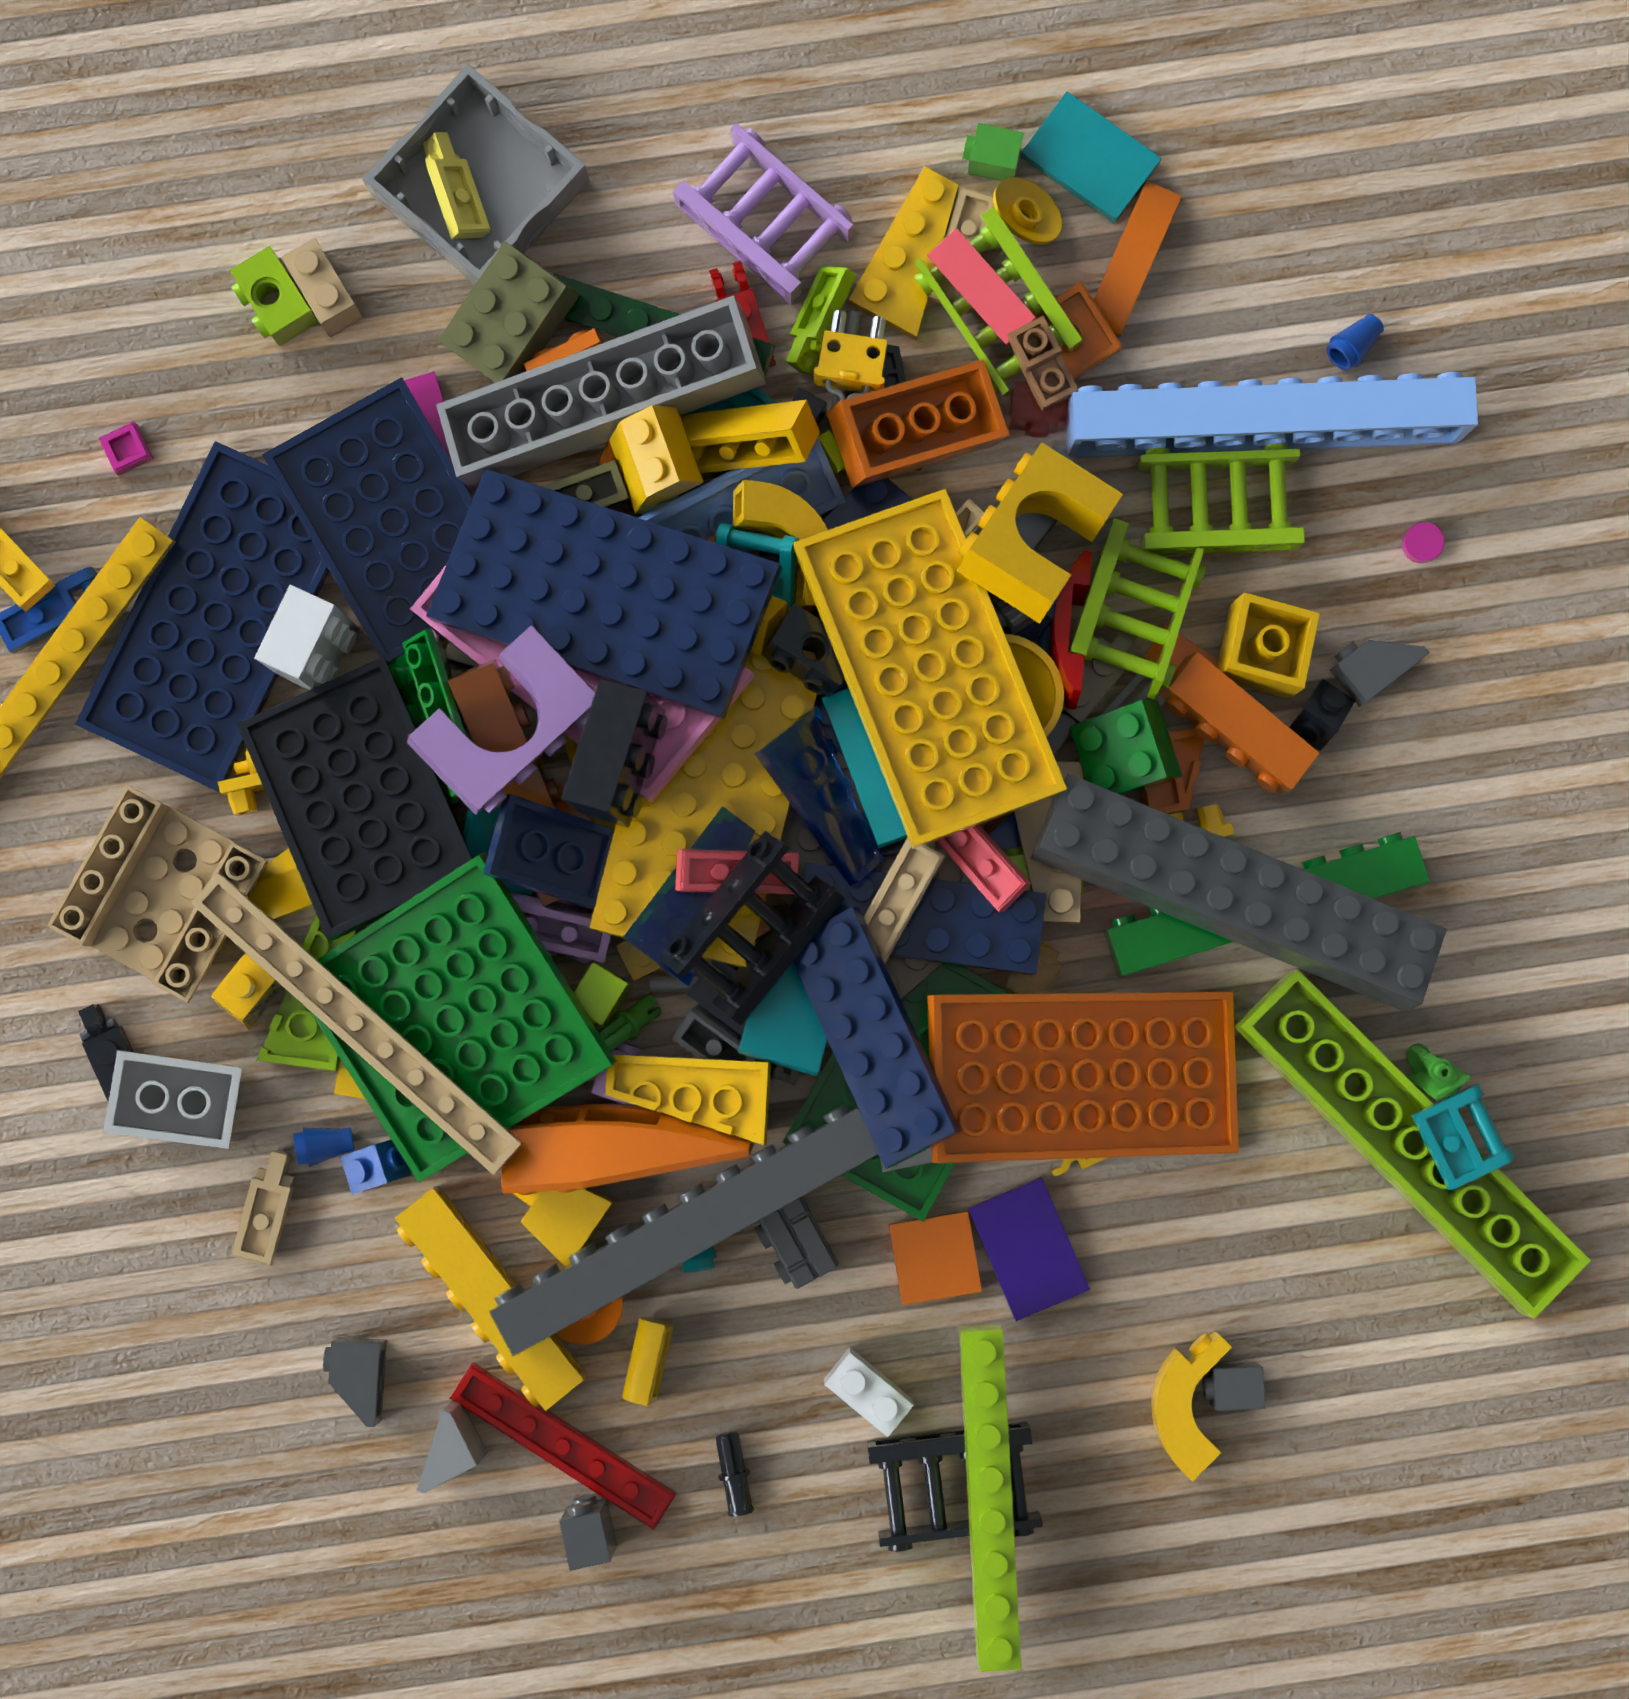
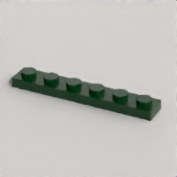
[553,273,776,377]

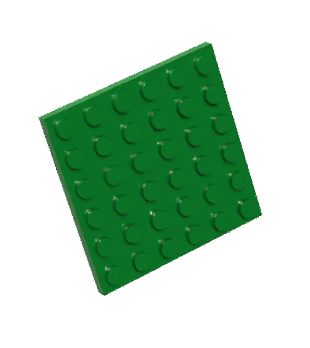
[310,852,617,1182]

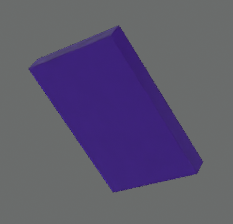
[968,1177,1090,1321]

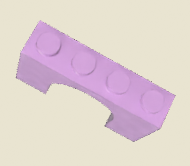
[407,625,595,815]

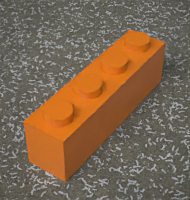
[1158,651,1320,794]

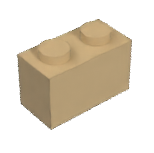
[281,238,363,337]

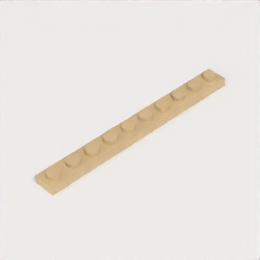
[190,873,523,1175]

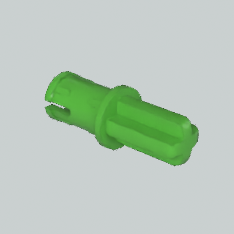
[598,995,661,1051]

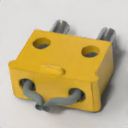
[814,310,887,401]

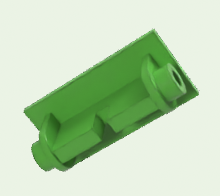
[1406,1043,1471,1100]

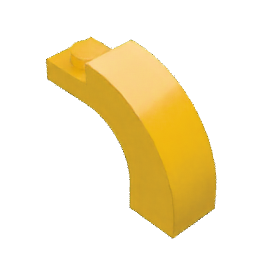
[733,480,828,613]
[1151,1331,1232,1482]

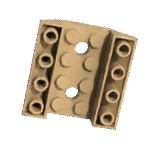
[47,785,268,1003]

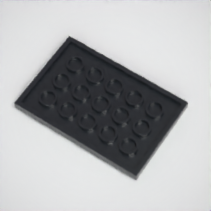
[237,656,473,942]

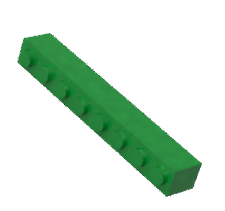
[1104,832,1430,977]

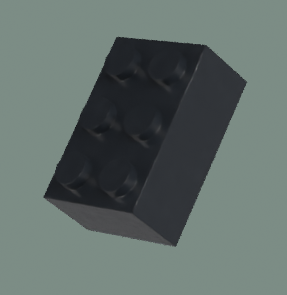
[561,679,667,828]

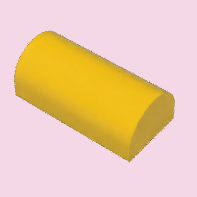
[622,1317,674,1406]

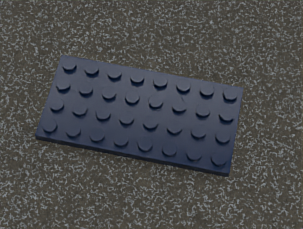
[75,441,329,792]
[426,469,782,719]

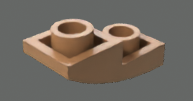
[1007,316,1078,411]

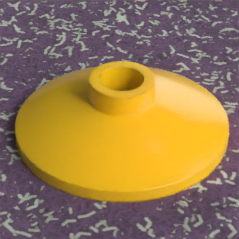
[993,177,1062,245]

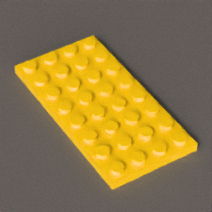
[793,489,1067,849]
[589,650,817,967]

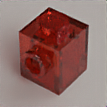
[1008,381,1068,438]

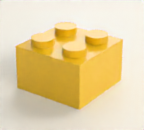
[1217,592,1320,699]

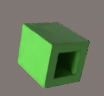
[962,123,1024,181]

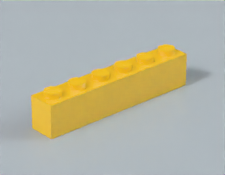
[395,1186,587,1411]

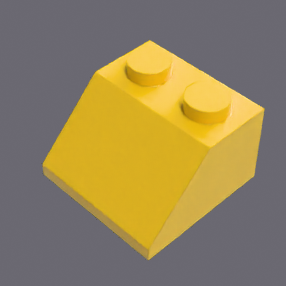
[609,405,704,514]

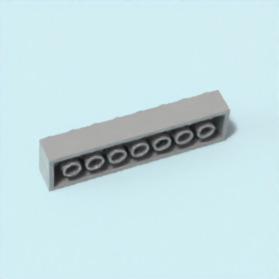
[436,295,767,491]

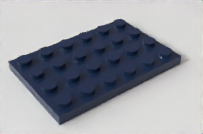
[262,377,473,663]

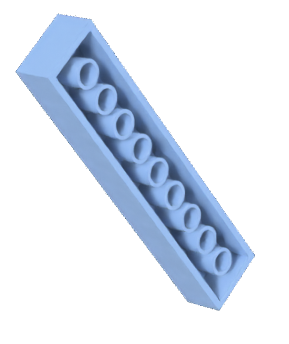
[1065,372,1478,458]

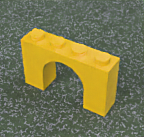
[957,442,1123,624]

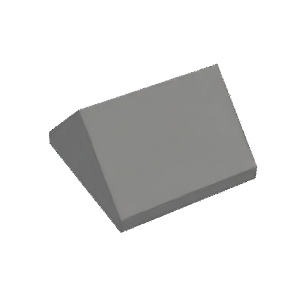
[416,1401,488,1493]

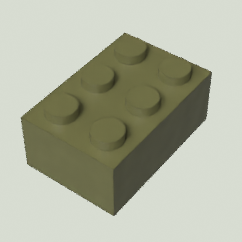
[438,241,580,383]

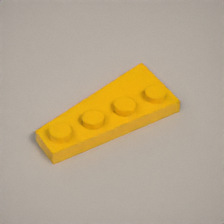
[848,166,959,341]
[605,1055,771,1145]

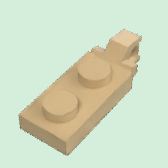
[231,1150,295,1266]

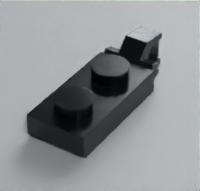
[78,1004,134,1102]

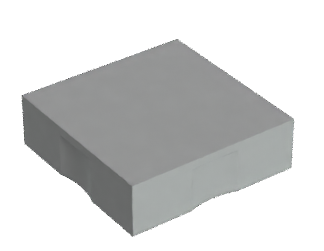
[363,64,590,285]

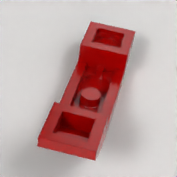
[1049,550,1092,710]

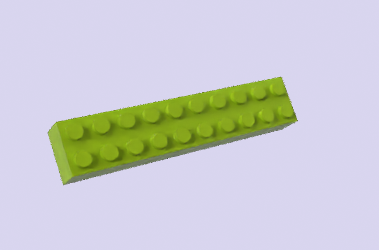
[1234,969,1591,1319]

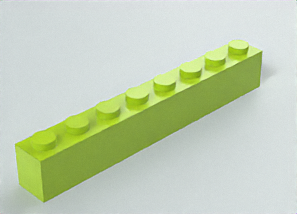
[959,1324,1022,1672]

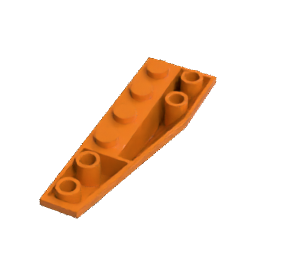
[502,1104,754,1195]

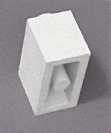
[824,1347,914,1437]

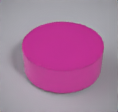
[1402,522,1444,564]

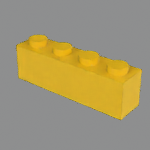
[680,400,820,473]

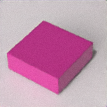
[98,421,154,476]

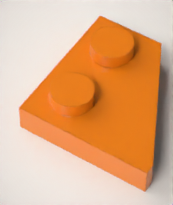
[1141,728,1205,814]

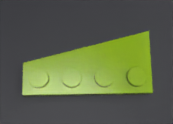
[256,914,359,1071]

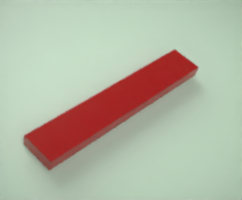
[449,1362,676,1530]

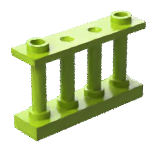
[914,206,1084,397]
[1136,443,1305,556]
[1068,518,1206,700]

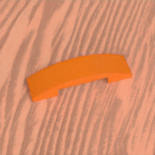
[1094,180,1182,337]

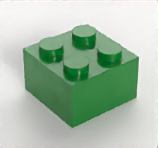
[1070,700,1182,797]

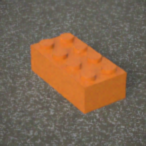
[826,359,1009,488]

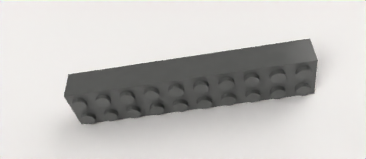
[1031,774,1447,1012]
[489,1105,879,1356]

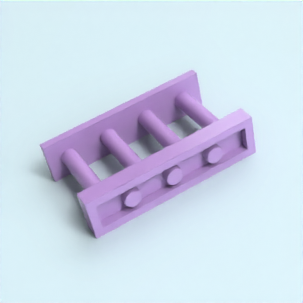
[673,123,853,305]

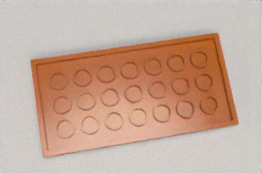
[928,992,1239,1163]

